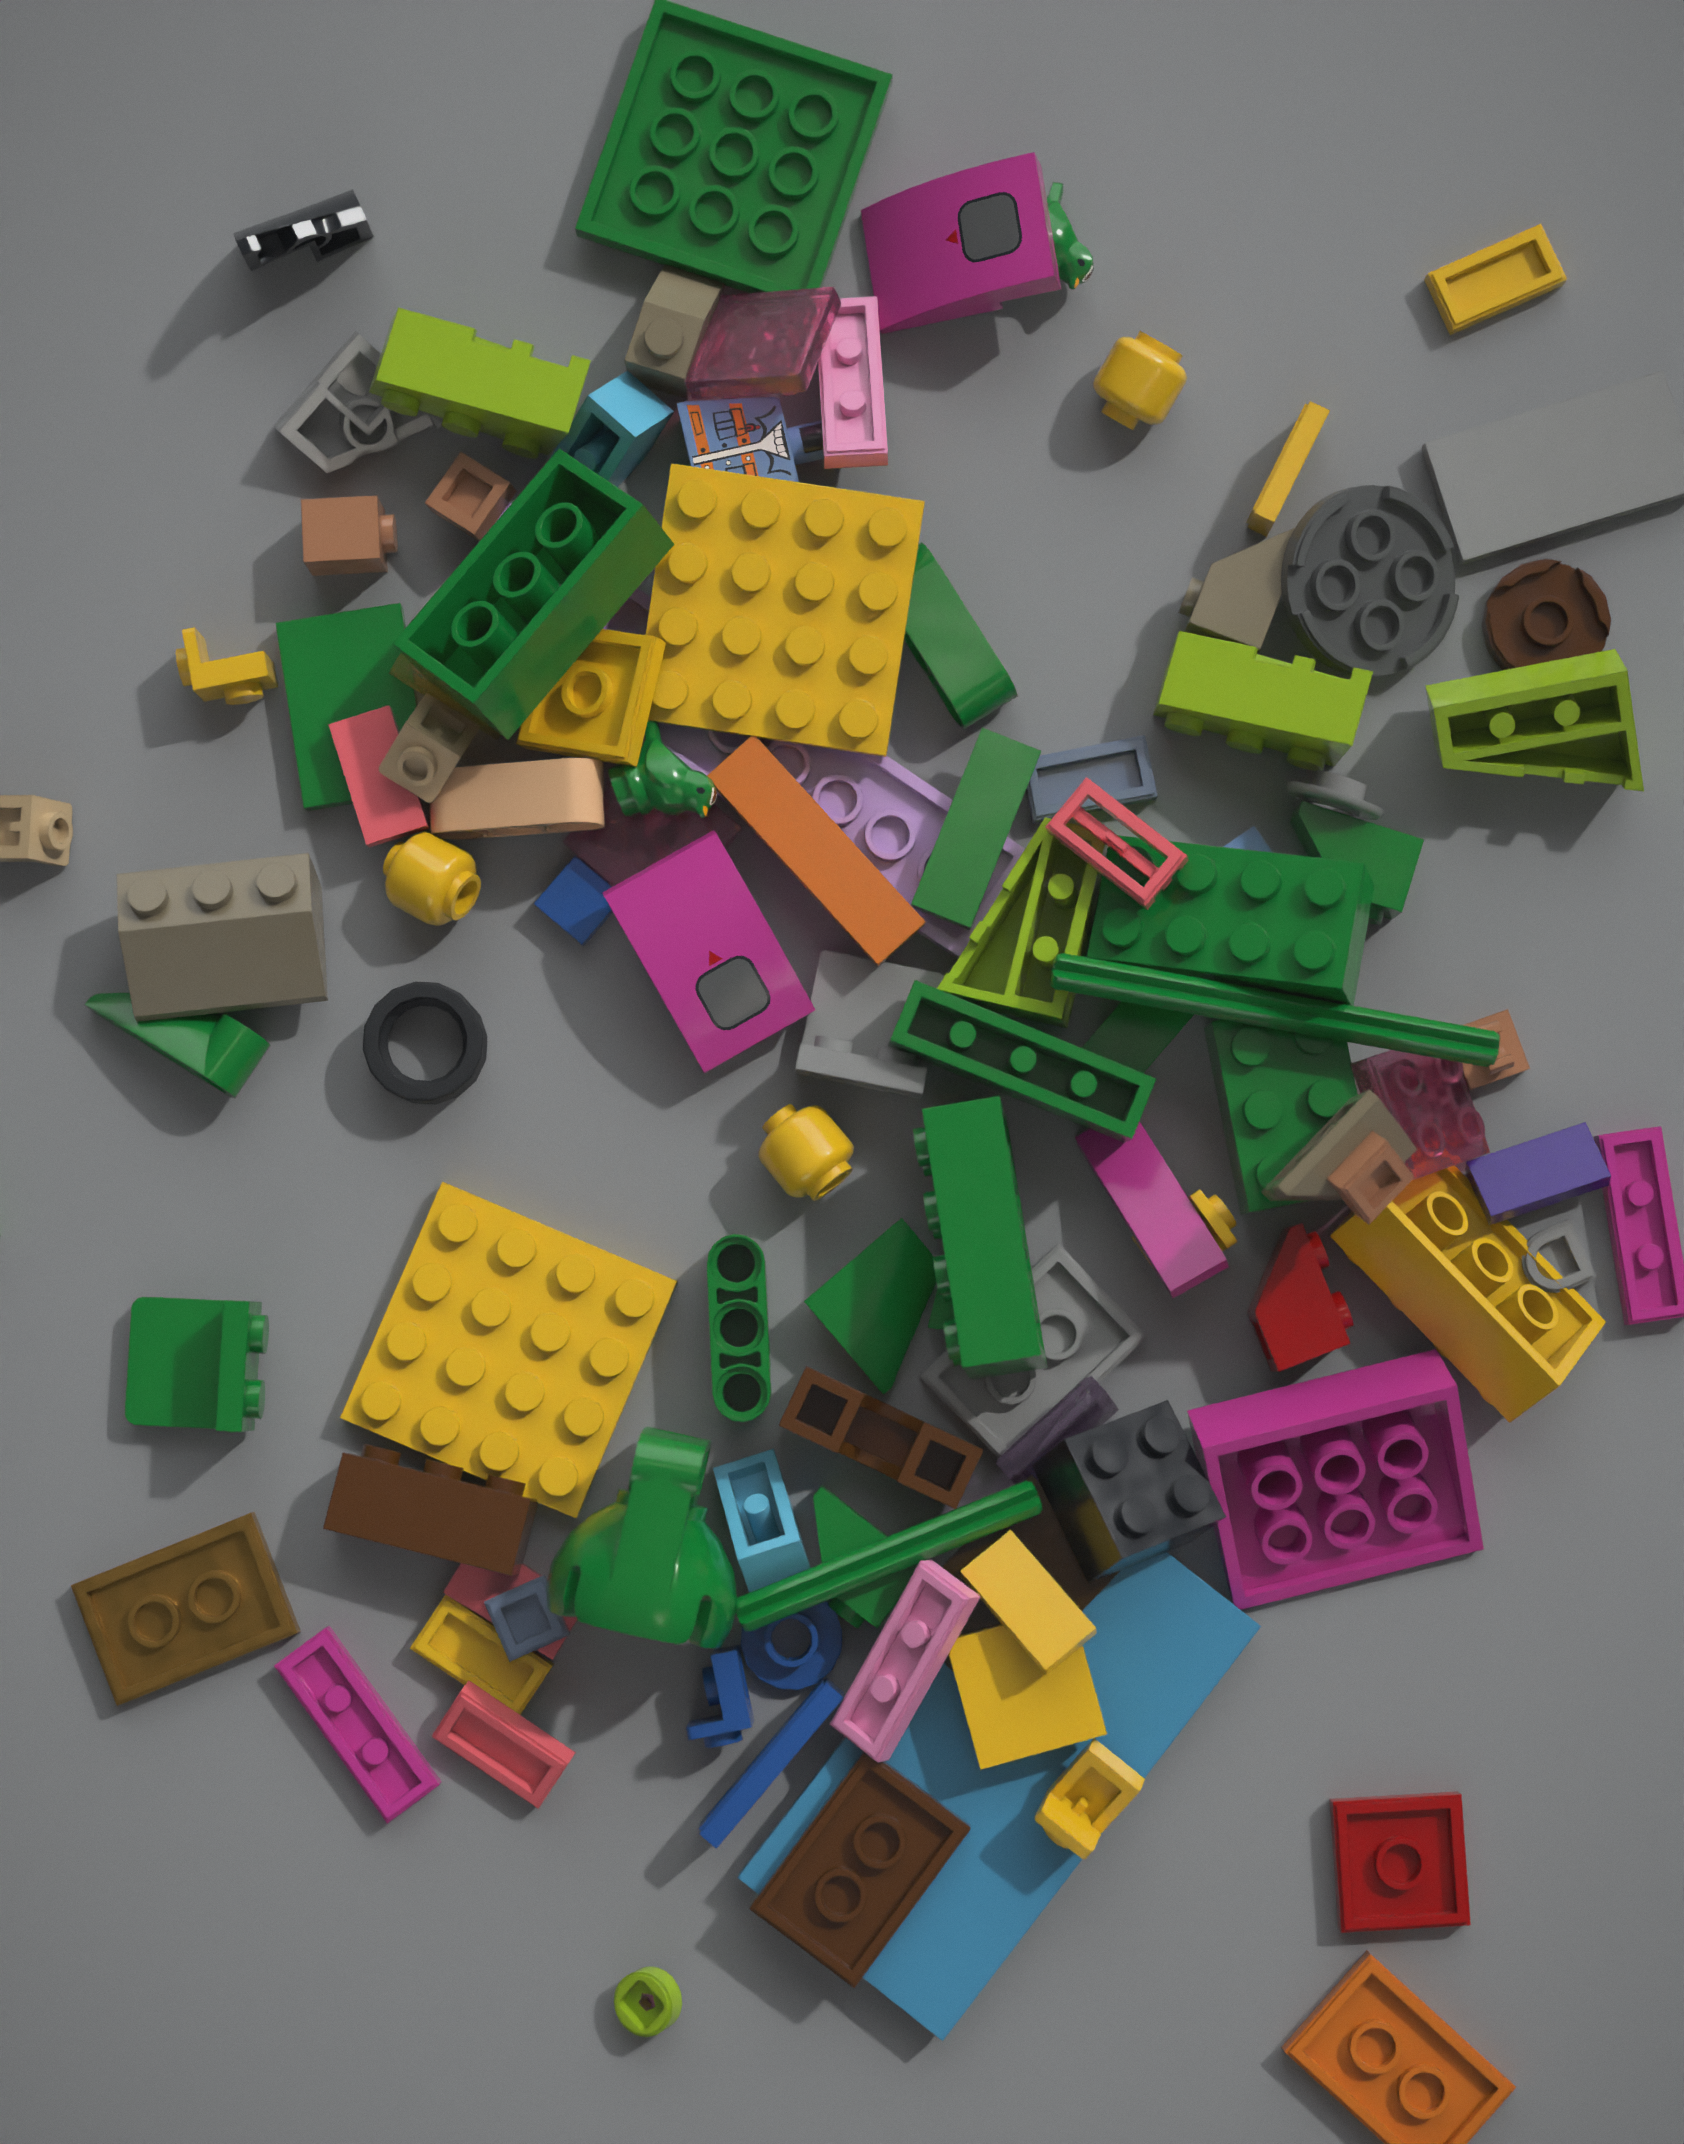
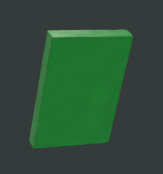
[276,603,418,811]

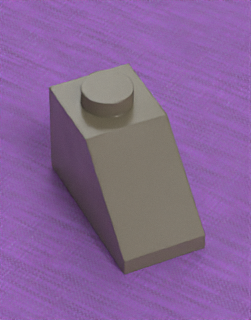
[625,264,726,399]
[1178,528,1295,654]

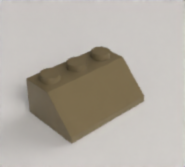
[116,853,328,1022]

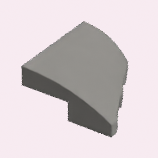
[274,331,443,474]

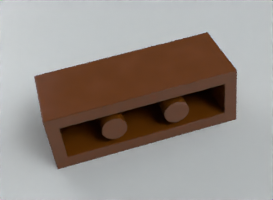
[323,1444,538,1576]

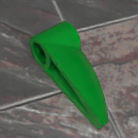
[84,993,270,1099]

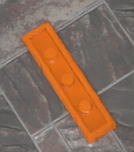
[707,736,926,967]

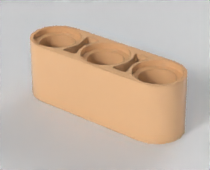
[430,758,605,840]

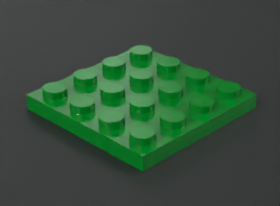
[575,0,893,314]

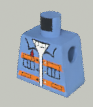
[677,397,824,482]

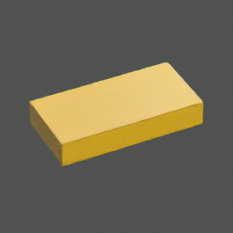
[1424,224,1567,335]
[1246,401,1330,537]
[960,1530,1096,1675]
[410,1594,554,1715]

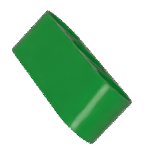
[904,542,1018,730]
[707,1234,772,1422]

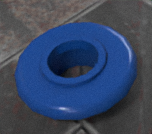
[741,1601,842,1690]

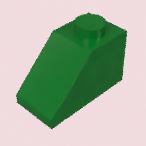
[1290,801,1424,925]
[813,1484,919,1629]

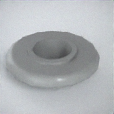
[1286,770,1385,820]

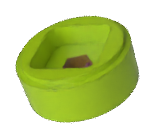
[614,1966,682,2037]

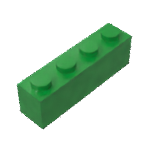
[888,980,1156,1143]

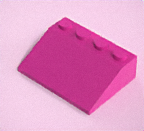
[1187,1349,1484,1610]

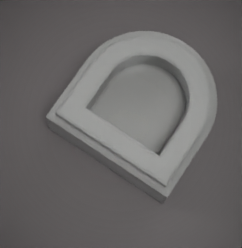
[1521,1219,1596,1293]

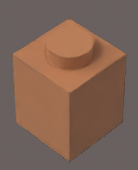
[301,496,398,576]

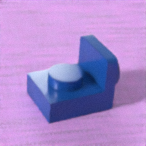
[686,1644,755,1748]

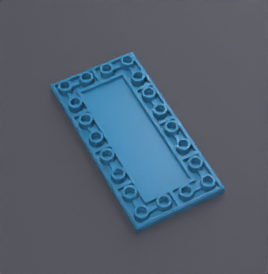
[737,1552,1261,2041]

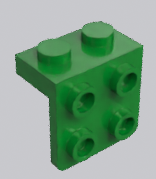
[125,1297,269,1432]

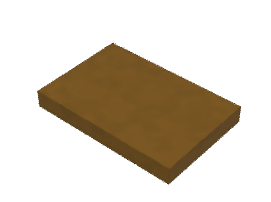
[71,1512,301,1706]

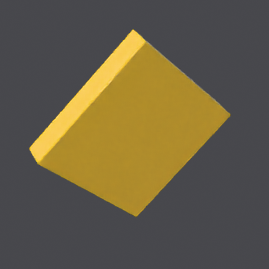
[516,629,666,767]
[949,1624,1107,1770]

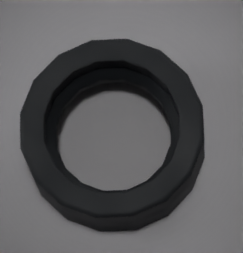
[363,981,488,1105]

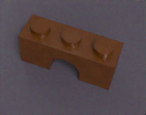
[778,1366,983,1509]

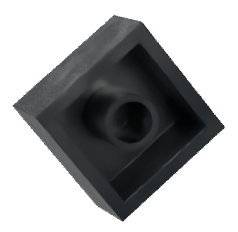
[1032,1400,1226,1583]

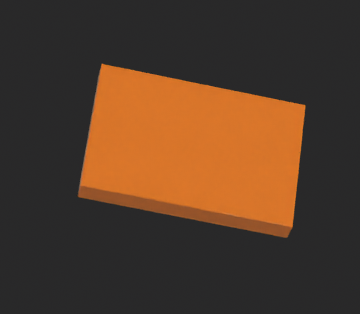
[1281,1951,1516,2144]

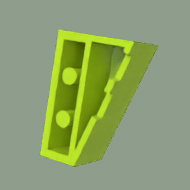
[369,307,591,459]
[1153,631,1373,771]
[1425,649,1644,792]
[937,817,1108,1028]

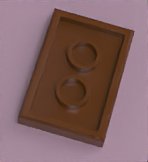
[749,1751,971,1988]

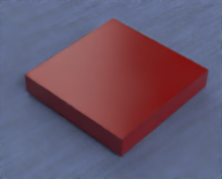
[1329,1791,1471,1933]

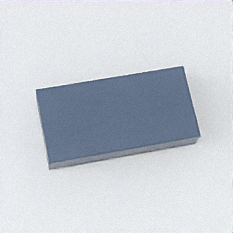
[1026,735,1158,824]

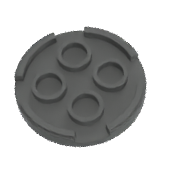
[1281,485,1459,677]

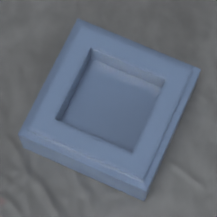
[484,1575,570,1662]

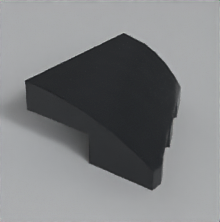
[233,189,374,271]

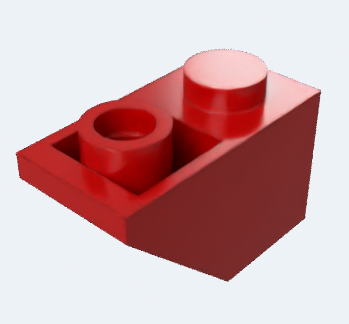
[1247,1223,1354,1372]

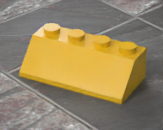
[1330,1138,1606,1423]

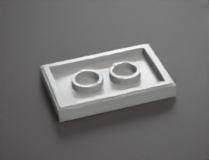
[920,1244,1147,1469]

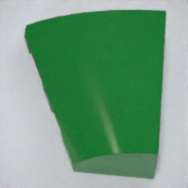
[804,1217,936,1395]

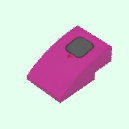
[861,152,1061,334]
[602,830,815,1073]

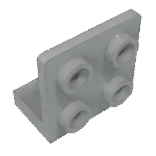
[795,950,944,1099]

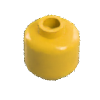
[1093,331,1187,430]
[383,832,481,926]
[758,1104,854,1201]

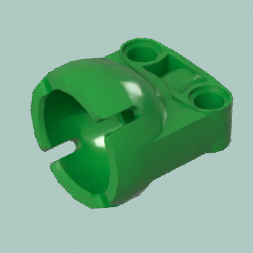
[546,1426,737,1649]

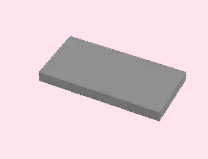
[1421,370,1684,565]

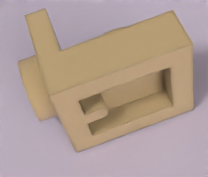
[379,693,480,803]
[0,795,73,866]

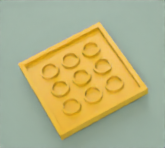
[645,463,925,757]
[340,1182,678,1518]

